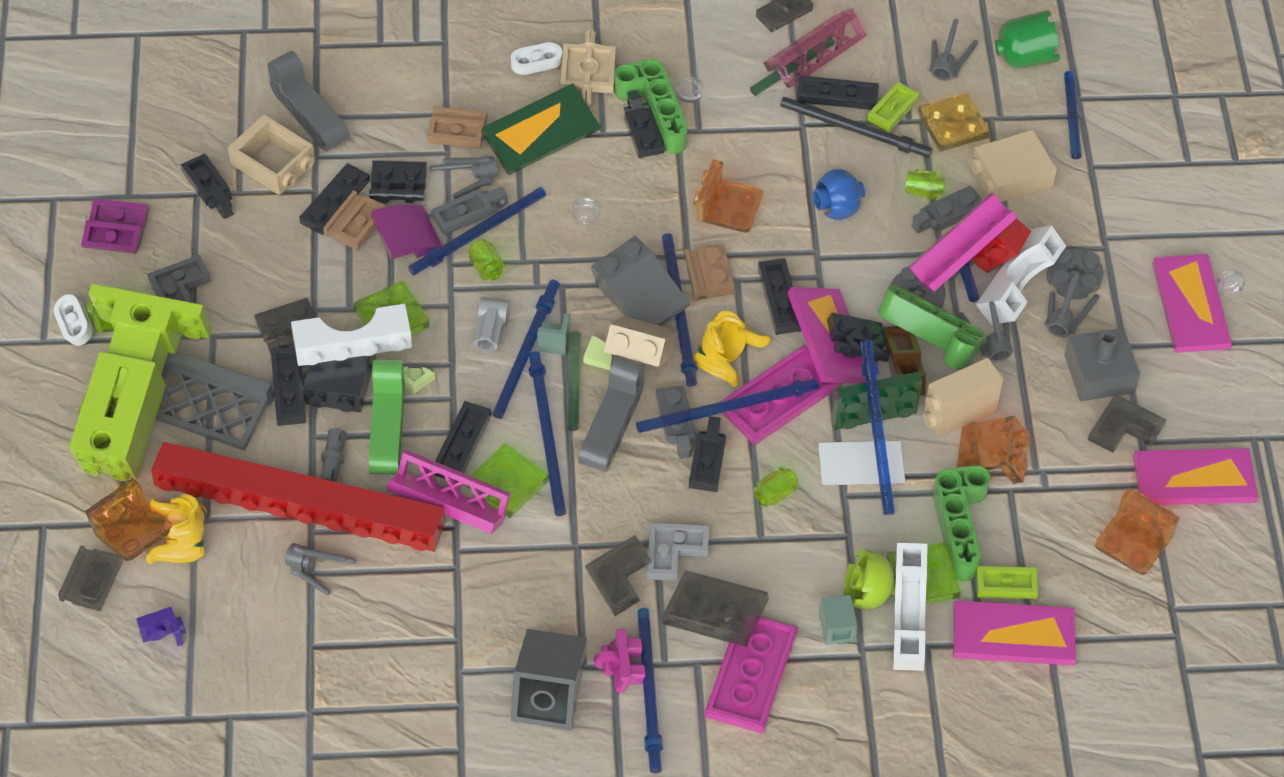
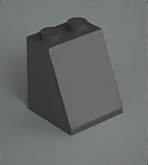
[511,629,587,730]

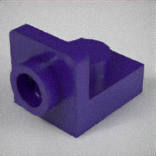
[136,607,186,647]

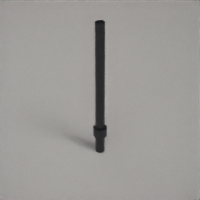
[780,97,933,158]

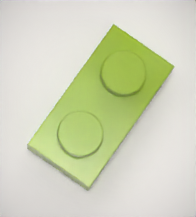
[867,82,920,133]
[976,566,1038,599]

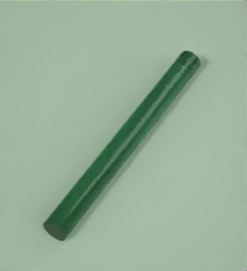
[750,36,835,96]
[567,331,581,431]

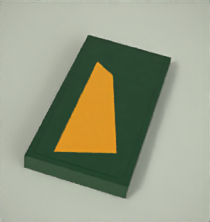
[481,83,601,176]

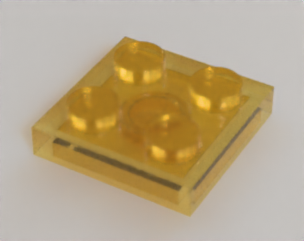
[918,92,990,152]

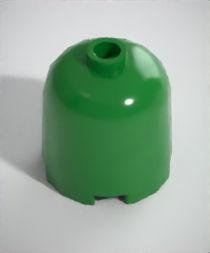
[995,10,1060,68]

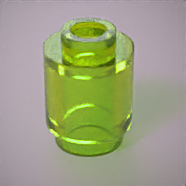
[905,169,945,200]
[468,239,505,281]
[753,466,798,507]

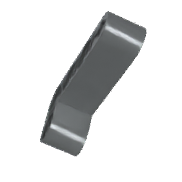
[267,50,350,152]
[578,355,645,472]

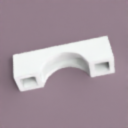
[976,225,1066,325]
[291,304,412,366]
[893,543,927,671]

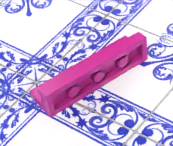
[908,193,1018,292]
[387,450,511,534]

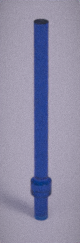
[408,187,546,276]
[492,279,560,419]
[860,340,895,515]
[637,608,663,774]

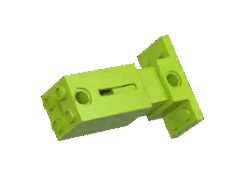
[69,284,212,481]

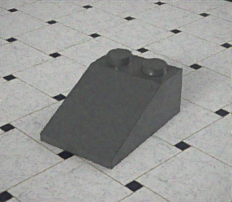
[591,235,690,326]

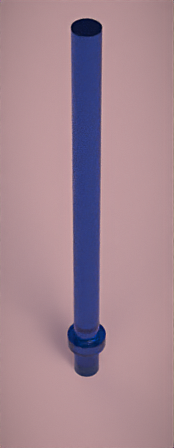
[662,233,698,387]
[528,351,566,516]
[636,379,819,433]

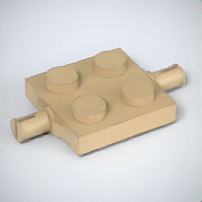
[560,30,616,106]

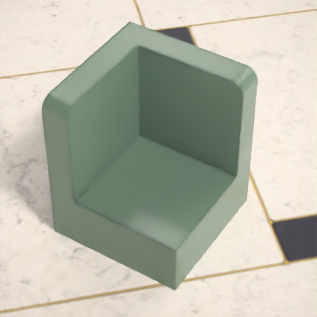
[537,313,570,355]
[819,595,858,645]

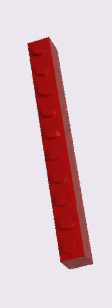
[151,442,445,552]

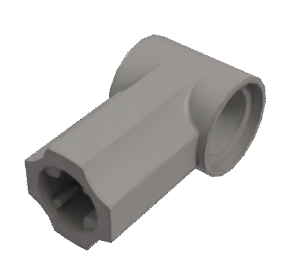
[474,297,510,353]

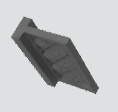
[155,351,275,451]

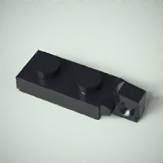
[624,90,665,158]
[180,153,234,219]
[689,416,726,492]

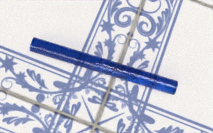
[1064,71,1082,159]

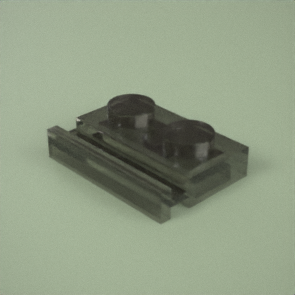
[58,545,123,611]

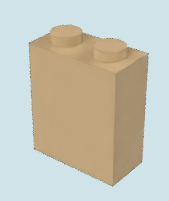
[970,130,1057,202]
[604,316,678,367]
[923,358,1003,438]

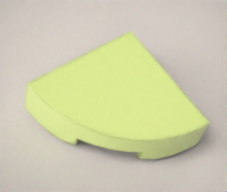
[583,336,612,370]
[403,367,435,395]

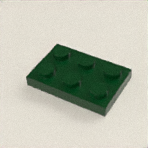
[831,372,922,430]

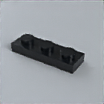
[797,75,879,110]
[299,163,370,235]
[758,258,801,335]
[271,347,306,426]
[431,401,492,482]

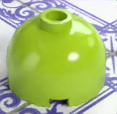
[843,548,896,610]

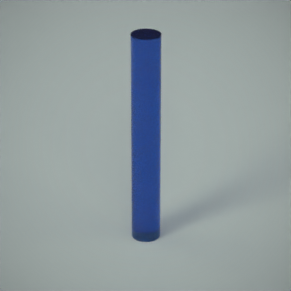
[959,262,980,302]

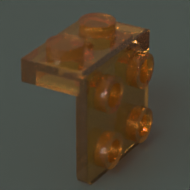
[693,159,763,233]
[957,416,1030,484]
[85,478,173,561]
[1095,488,1180,575]

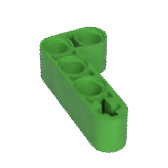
[614,59,688,154]
[878,285,986,370]
[369,360,405,475]
[933,466,990,581]

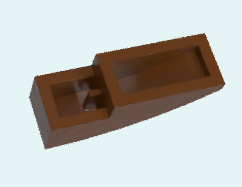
[884,326,926,396]

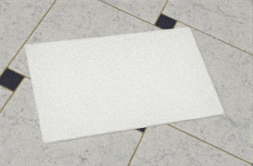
[818,441,905,485]

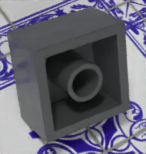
[1064,328,1140,401]

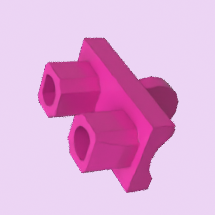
[594,629,645,692]

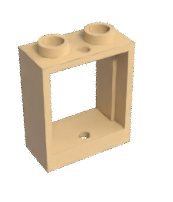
[228,114,315,196]

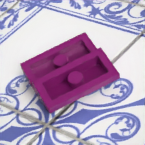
[81,198,149,254]
[371,204,443,260]

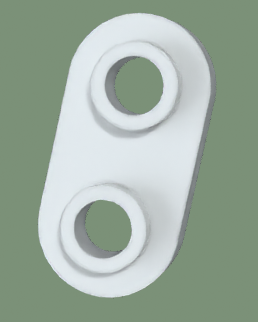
[511,42,562,75]
[54,294,93,346]

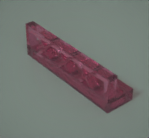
[763,8,867,88]

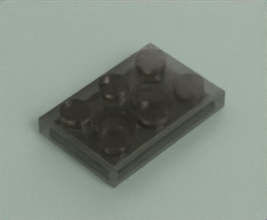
[661,570,769,647]

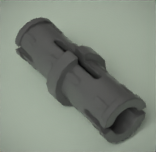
[320,428,347,482]

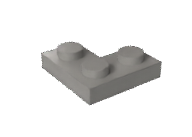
[647,523,709,581]

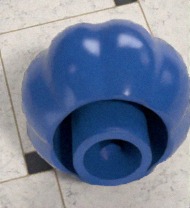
[813,169,865,220]

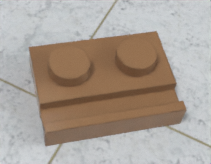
[427,106,487,149]
[323,190,387,250]
[684,244,734,300]

